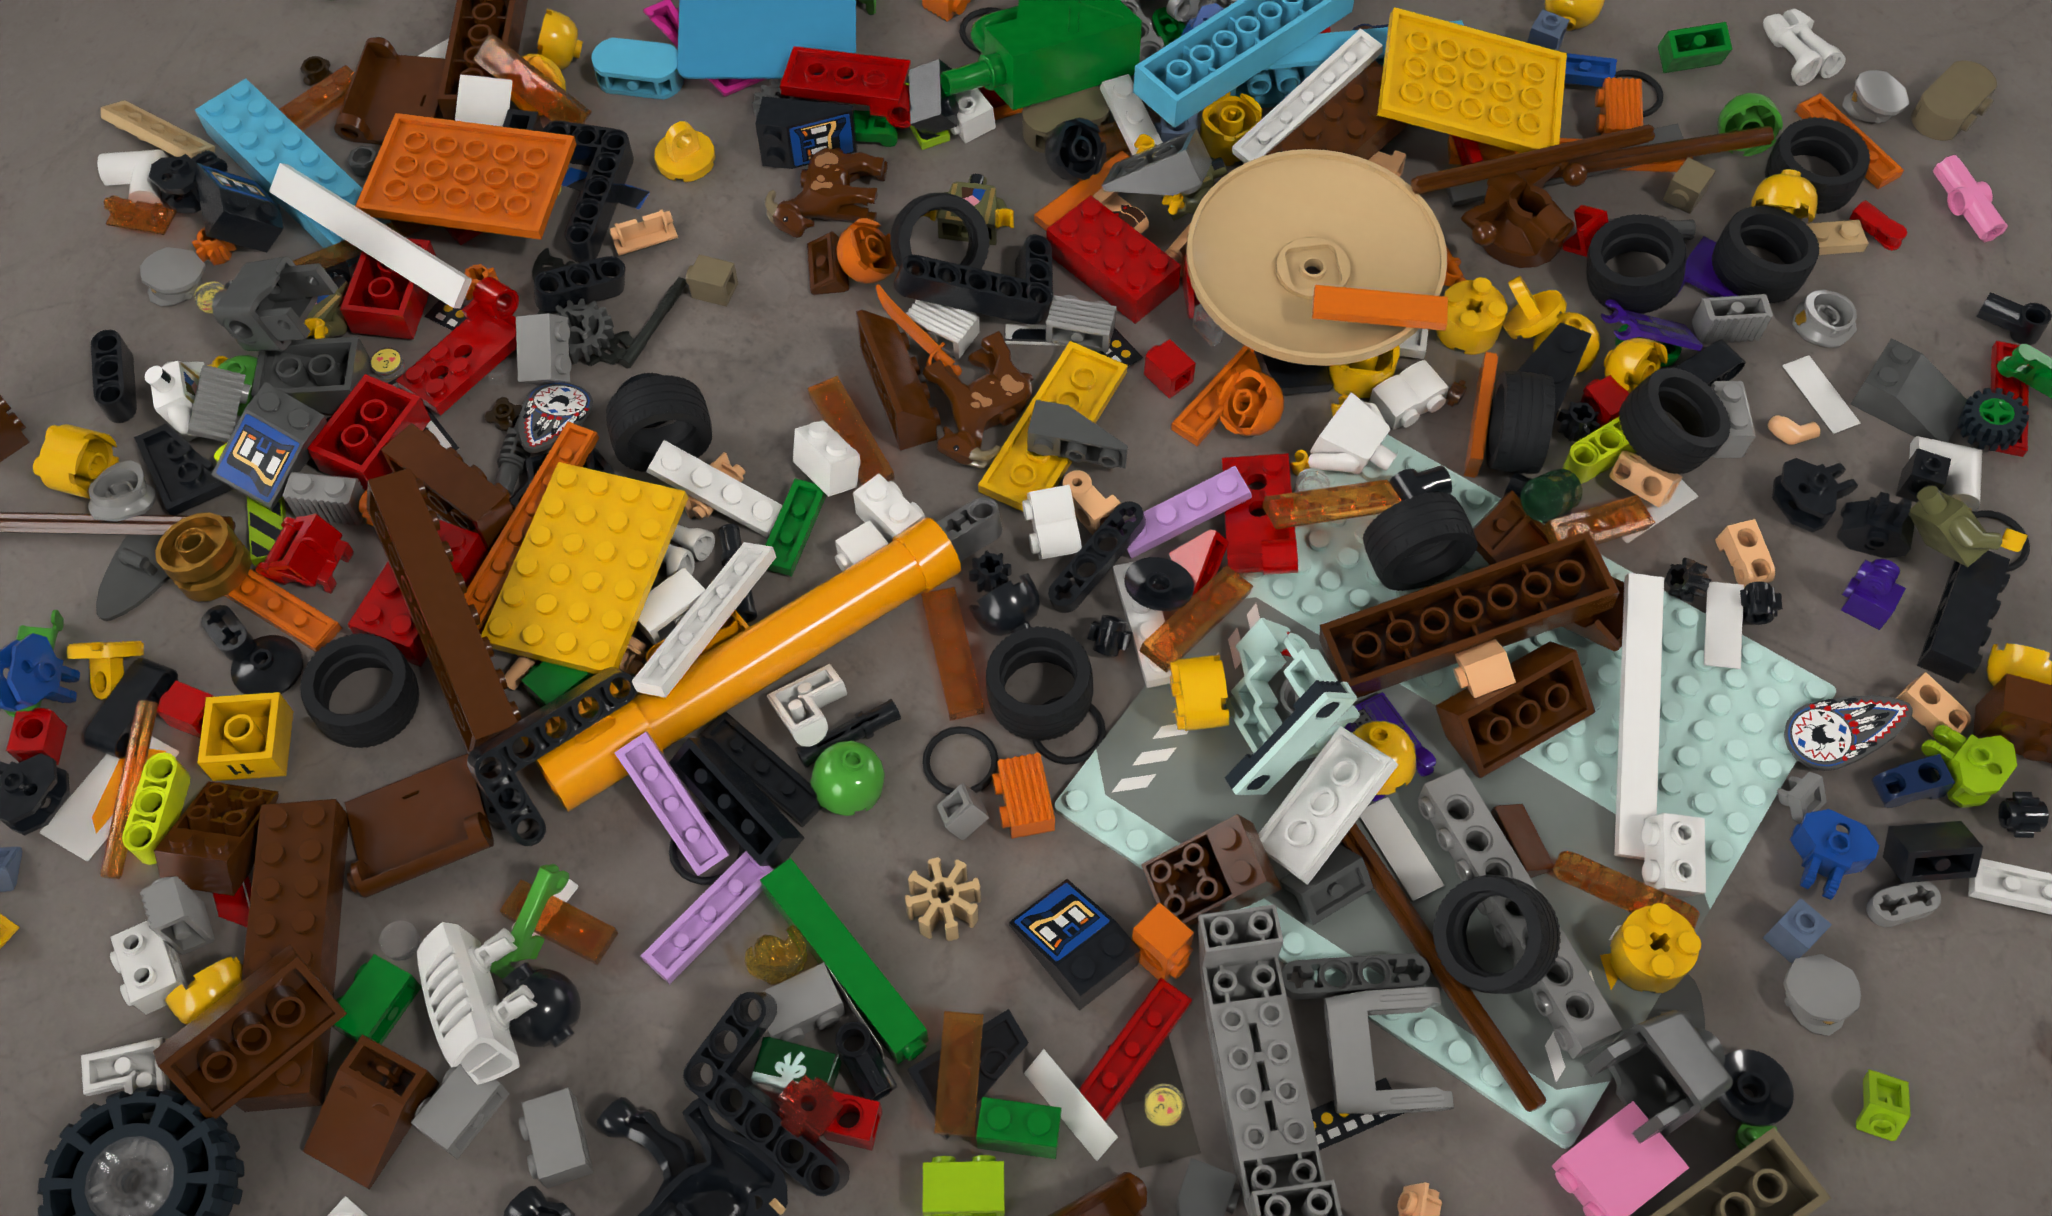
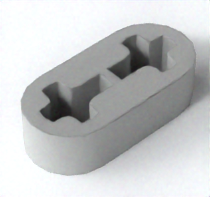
[1866,881,1941,927]

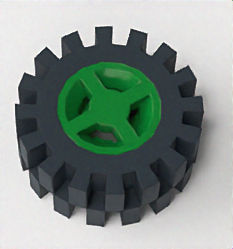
[1958,388,2029,451]

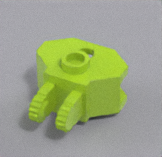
[1921,724,2018,808]

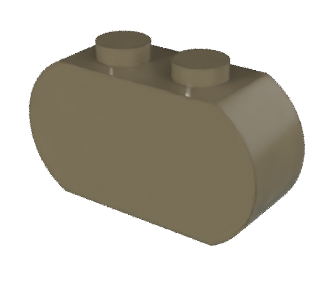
[1911,61,1997,141]
[1022,86,1110,153]

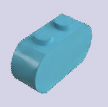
[591,37,684,100]

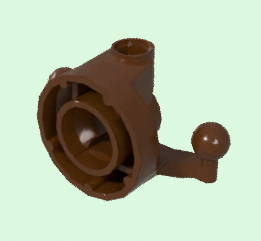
[1461,161,1587,268]

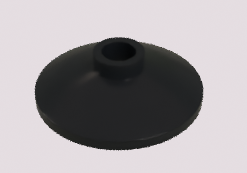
[1124,557,1194,611]
[231,635,303,695]
[1717,1049,1794,1127]

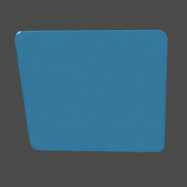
[677,0,856,79]

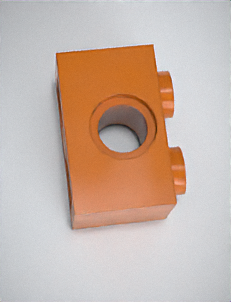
[1132,902,1194,981]

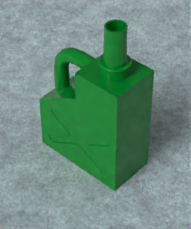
[940,0,1142,110]

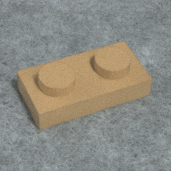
[1806,220,1869,255]

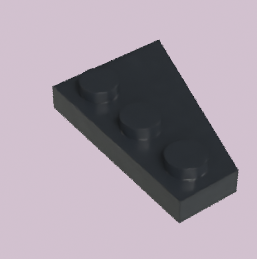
[1491,322,1592,423]
[134,424,233,515]
[907,1009,1029,1140]

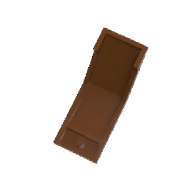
[1473,490,1624,652]

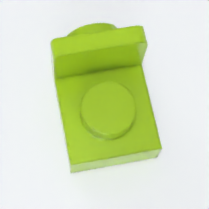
[1856,1069,1911,1141]

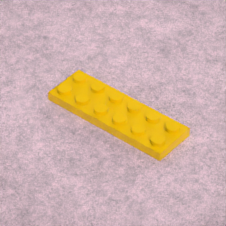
[978,341,1128,512]

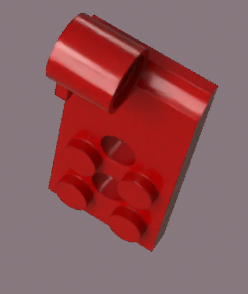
[780,46,911,128]
[396,277,519,416]
[1222,453,1298,575]

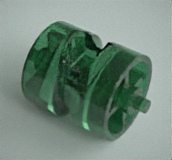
[1521,469,1583,522]

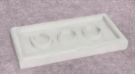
[1258,726,1398,885]

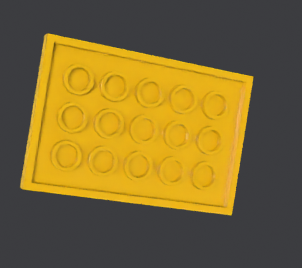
[1377,7,1567,153]
[481,462,688,674]

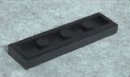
[699,712,823,828]

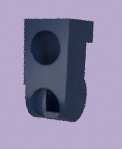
[1872,754,1955,808]

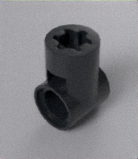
[1389,465,1452,502]

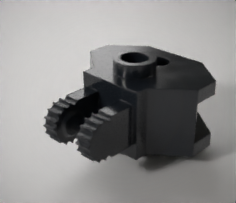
[149,150,228,213]
[1772,458,1858,532]
[1837,492,1915,558]
[0,753,70,836]

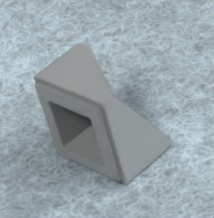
[937,783,990,840]

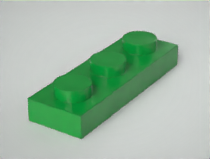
[765,478,827,577]

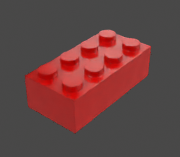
[1046,195,1181,324]
[347,519,488,667]

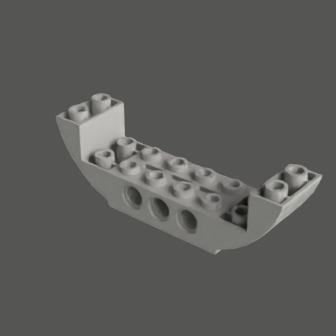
[1198,904,1342,1216]

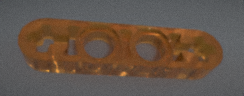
[1552,851,1700,929]

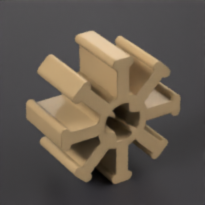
[905,857,981,941]

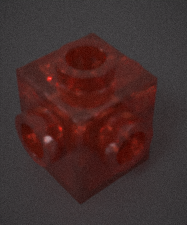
[777,1075,843,1144]

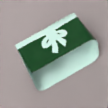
[751,1037,842,1105]

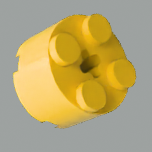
[1200,92,1262,166]
[1436,277,1508,355]
[1329,345,1400,398]
[33,424,119,499]
[1170,654,1229,731]
[1610,903,1702,993]

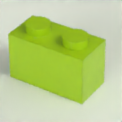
[922,1155,1005,1216]

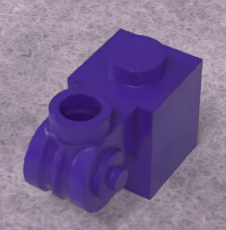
[1841,559,1906,630]

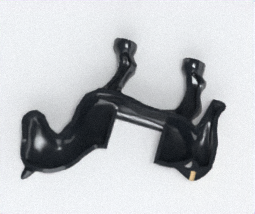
[504,1097,788,1216]

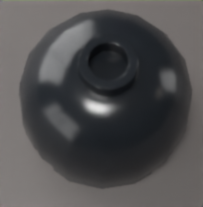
[1045,117,1107,181]
[969,573,1040,636]

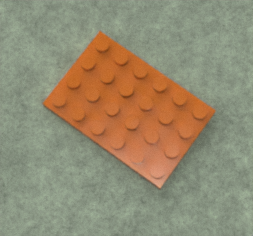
[355,113,577,240]

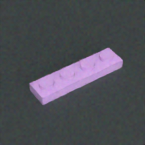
[1115,466,1252,559]
[615,731,730,876]
[641,851,774,985]

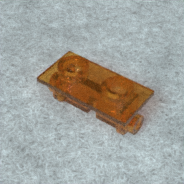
[104,195,177,235]

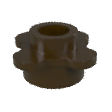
[300,56,333,86]
[484,397,522,431]

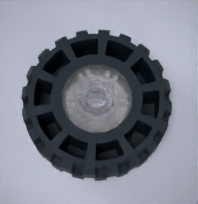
[37,1088,244,1216]

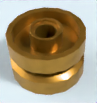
[155,512,252,602]

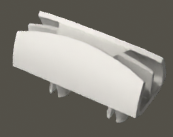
[417,922,537,1085]

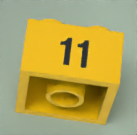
[197,692,294,781]

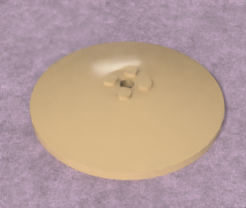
[1186,149,1447,366]

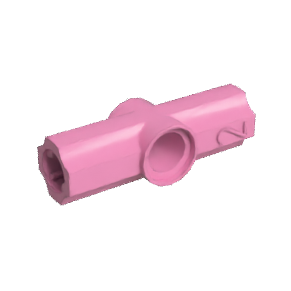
[1933,155,2008,243]

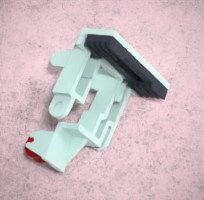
[1225,618,1360,795]

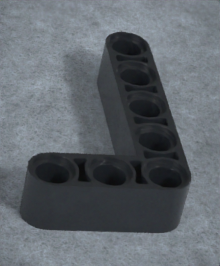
[543,121,634,263]
[893,234,1053,325]
[467,667,637,846]
[683,992,850,1197]

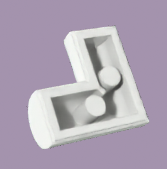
[97,149,169,207]
[1909,436,1982,512]
[767,664,847,747]
[81,1037,170,1120]

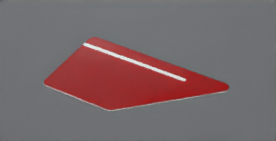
[213,876,252,928]

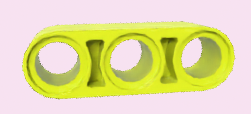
[1562,416,1636,484]
[122,752,191,865]

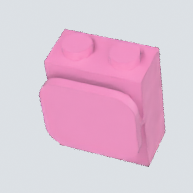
[1552,1101,1690,1216]

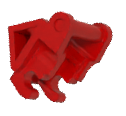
[255,514,354,594]

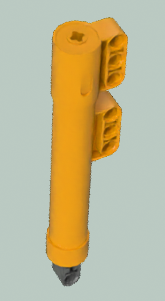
[521,497,1003,812]

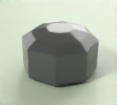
[348,146,378,176]

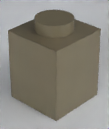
[1663,157,1716,214]
[686,254,738,307]

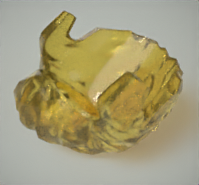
[745,925,808,985]

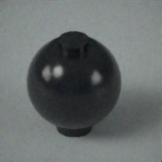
[502,962,581,1048]

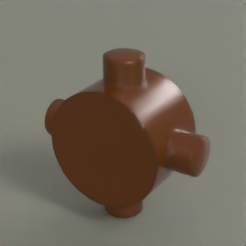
[1446,379,1467,407]

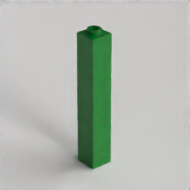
[760,858,929,1064]

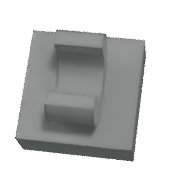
[1777,771,1827,823]

